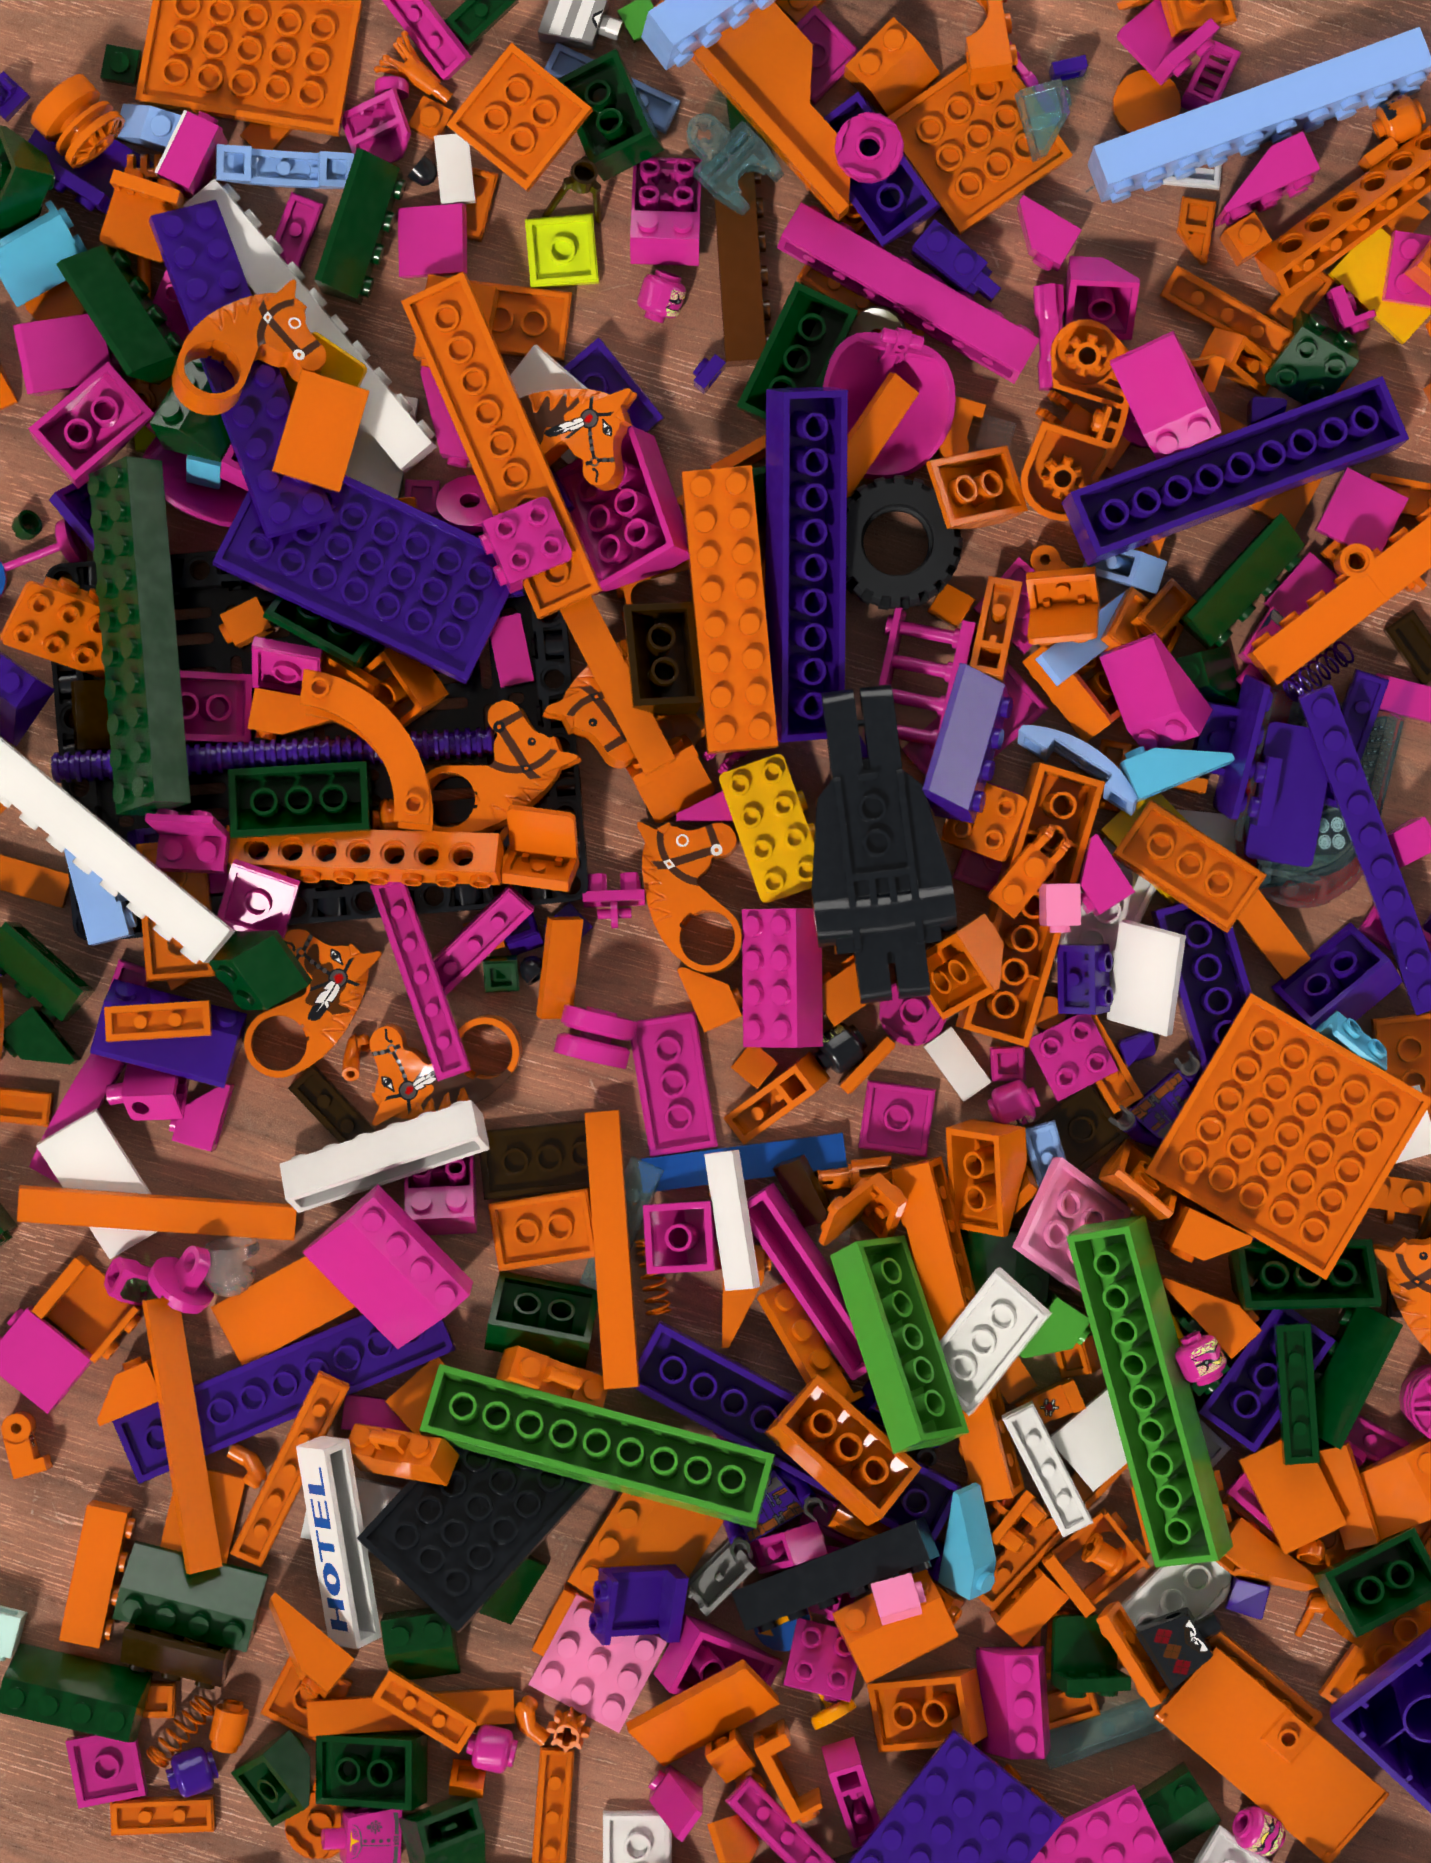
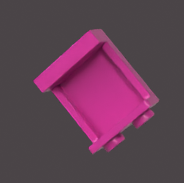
[0,1305,92,1414]

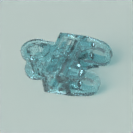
[687,113,784,215]

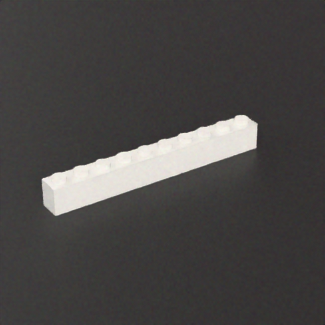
[184,178,437,473]
[0,737,235,964]

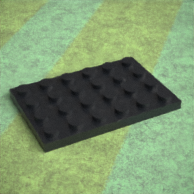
[357,1446,594,1633]

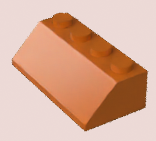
[764,1374,922,1526]

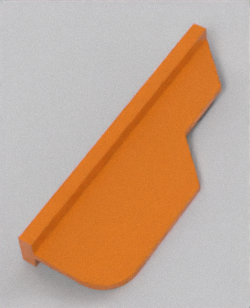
[655,0,850,221]

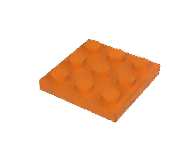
[446,42,593,192]

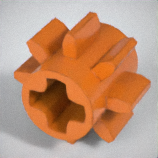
[547,1706,591,1753]

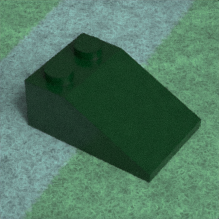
[557,49,664,181]
[960,1228,1050,1303]
[316,1731,428,1811]

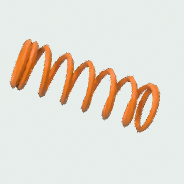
[634,1238,672,1316]
[146,1695,214,1768]

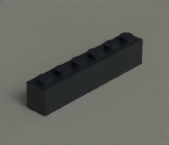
[731,1516,940,1633]

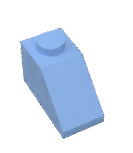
[117,104,181,153]
[1083,549,1167,594]

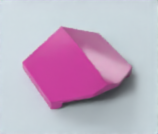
[342,88,411,163]

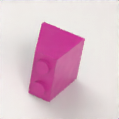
[13,314,123,396]

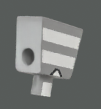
[538,0,624,50]

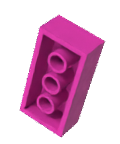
[742,908,823,1048]

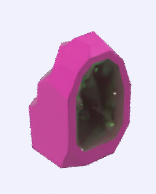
[104,1257,163,1306]

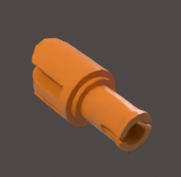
[817,1155,893,1191]

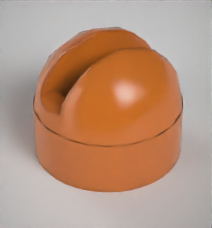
[1297,1538,1326,1565]

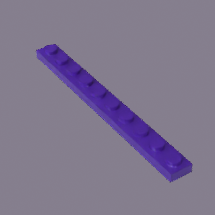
[1297,684,1431,1015]

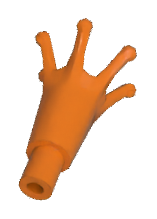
[374,30,453,105]

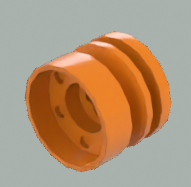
[31,74,125,169]

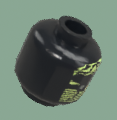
[814,1023,867,1074]

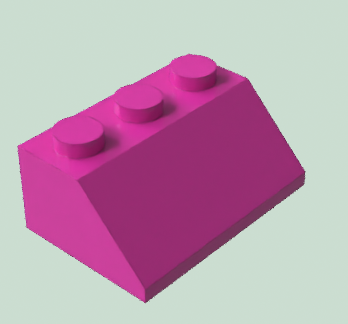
[976,1646,1051,1759]

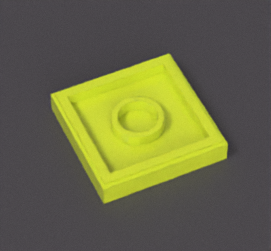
[525,213,599,289]

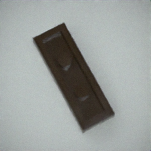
[288,1064,377,1143]

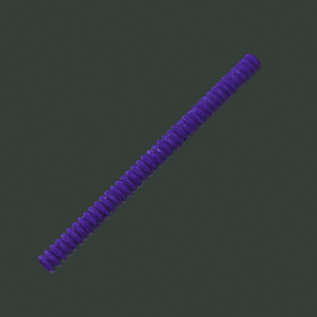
[51,726,494,784]

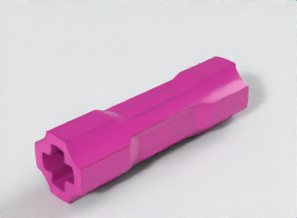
[1033,283,1065,391]

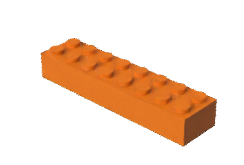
[681,465,778,754]
[955,762,1105,1047]

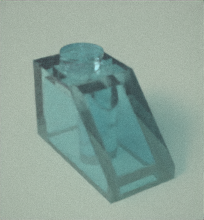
[1014,78,1072,162]

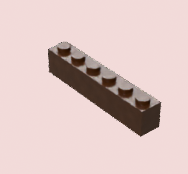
[712,153,771,367]

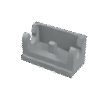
[686,1540,756,1616]

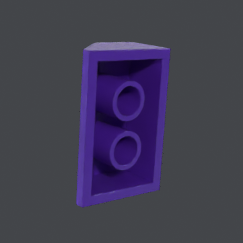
[0,651,55,746]
[1271,922,1403,1030]

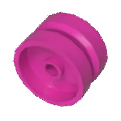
[553,1004,637,1069]

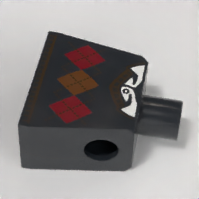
[1136,1607,1224,1691]

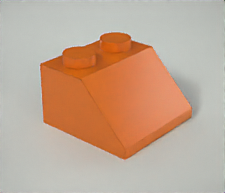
[844,17,940,117]
[363,648,449,728]

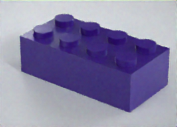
[1195,1309,1336,1453]

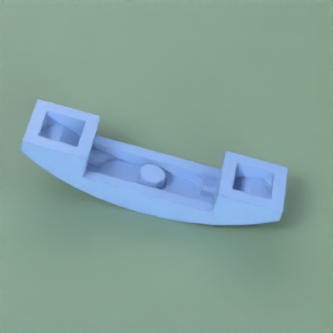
[216,144,354,189]
[1017,725,1137,816]

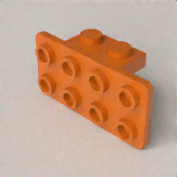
[0,576,105,679]

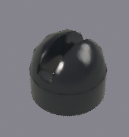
[407,155,437,186]
[520,956,542,985]

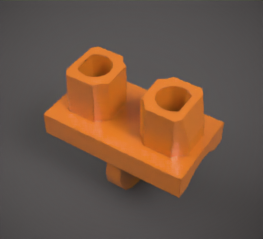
[988,1490,1049,1554]

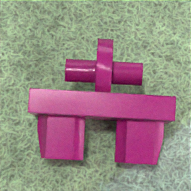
[582,872,646,928]

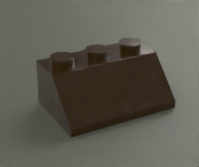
[623,601,703,715]
[120,1623,233,1689]

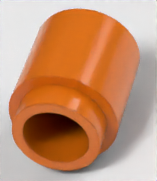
[209,1699,249,1754]

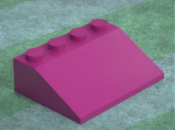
[556,426,689,595]
[302,1184,473,1349]

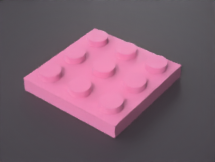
[1012,1157,1132,1298]
[528,1592,667,1733]

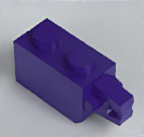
[911,219,1001,302]

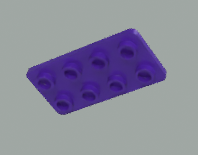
[28,129,157,214]
[1192,675,1273,820]
[1244,721,1328,867]

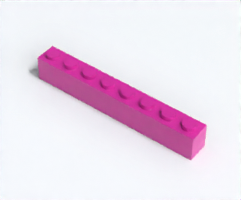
[777,202,1040,384]

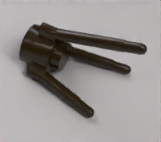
[542,156,602,223]

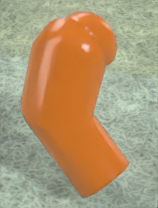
[342,1033,370,1081]
[227,1443,267,1489]
[514,1695,551,1747]

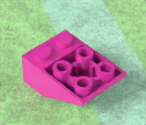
[1214,131,1321,227]
[630,157,702,266]
[404,1155,477,1235]

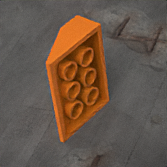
[567,1492,723,1599]

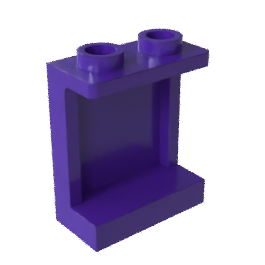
[589,1564,689,1646]

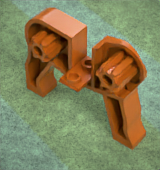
[1020,319,1226,558]

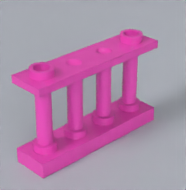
[863,608,978,749]

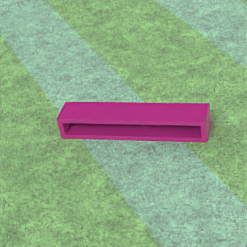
[747,1182,867,1381]

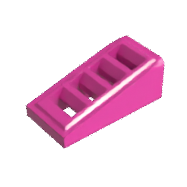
[1181,39,1242,111]

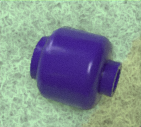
[165,1747,219,1797]

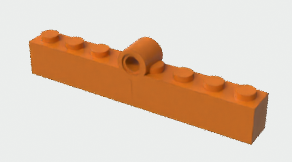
[1247,506,1431,688]

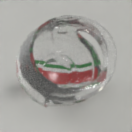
[203,1237,260,1297]

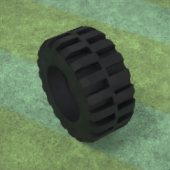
[846,475,963,610]

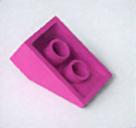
[1110,330,1222,460]
[28,362,154,489]
[1099,633,1213,751]
[180,671,252,743]
[654,1614,783,1722]

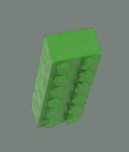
[830,1235,969,1454]

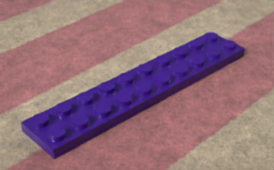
[149,200,334,539]
[112,1314,456,1484]

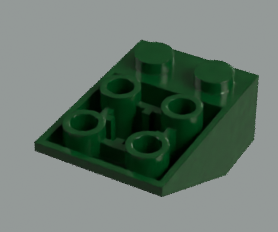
[398,1796,486,1863]

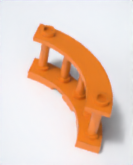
[300,669,434,831]

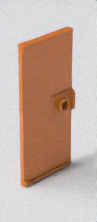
[1153,1645,1390,1863]

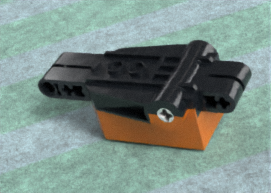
[811,684,958,1004]

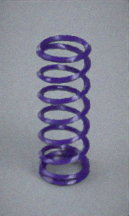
[1283,641,1354,703]

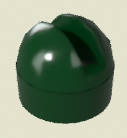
[11,510,42,540]

